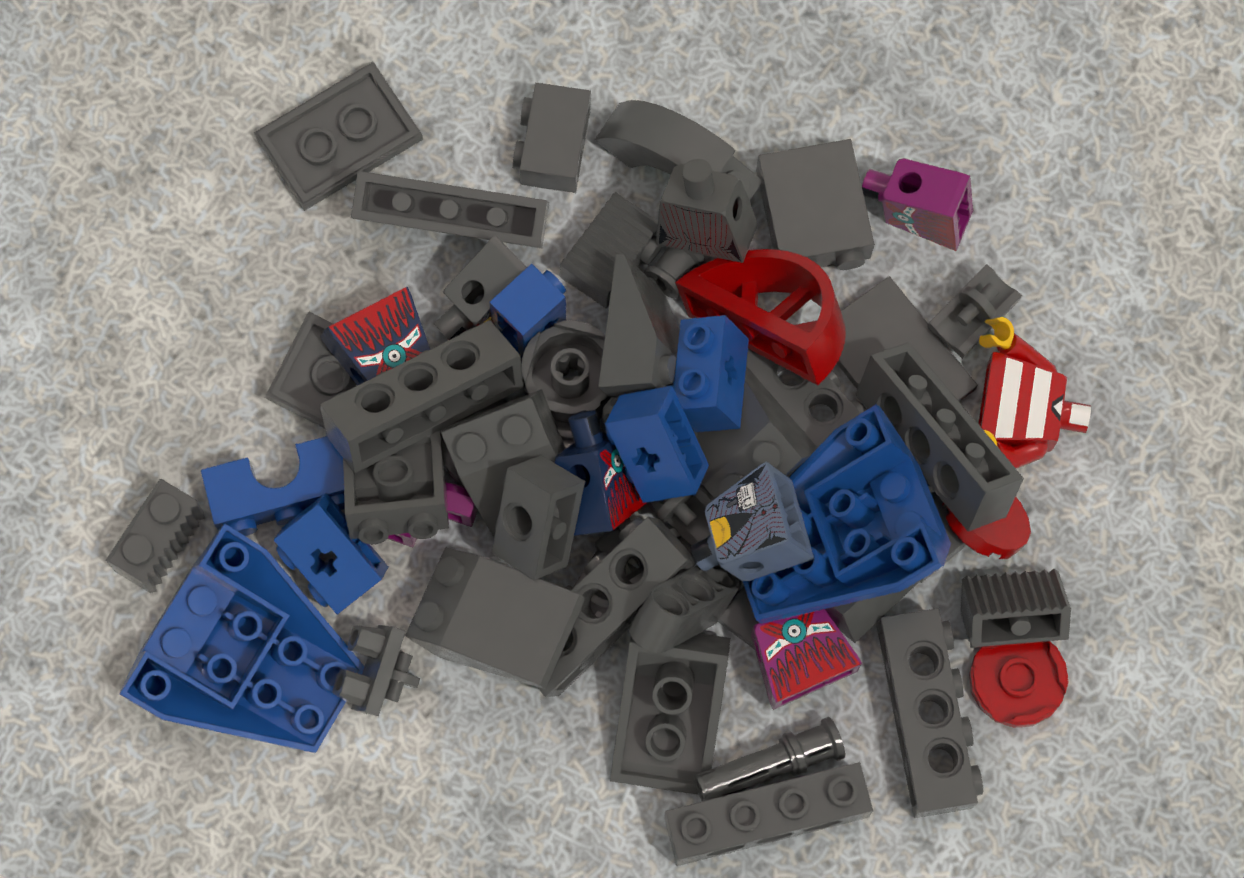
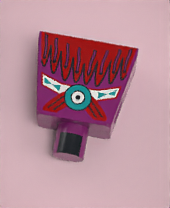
[862,158,973,251]
[751,609,862,710]

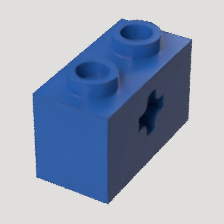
[489,264,567,359]
[673,315,749,432]
[605,386,709,503]
[273,493,389,615]

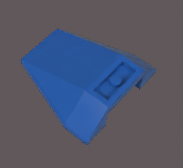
[743,404,951,624]
[119,524,365,753]

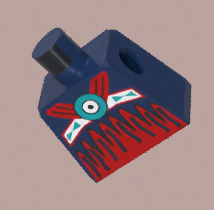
[320,287,430,386]
[555,411,646,536]

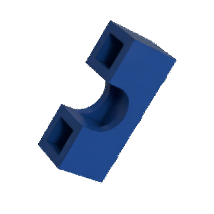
[201,436,345,536]

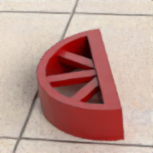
[675,249,846,385]

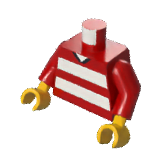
[978,317,1091,469]

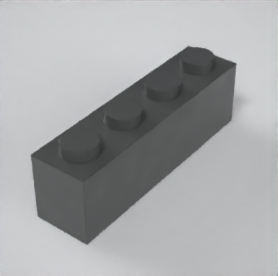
[351,171,549,249]

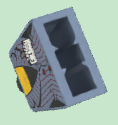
[691,462,814,581]

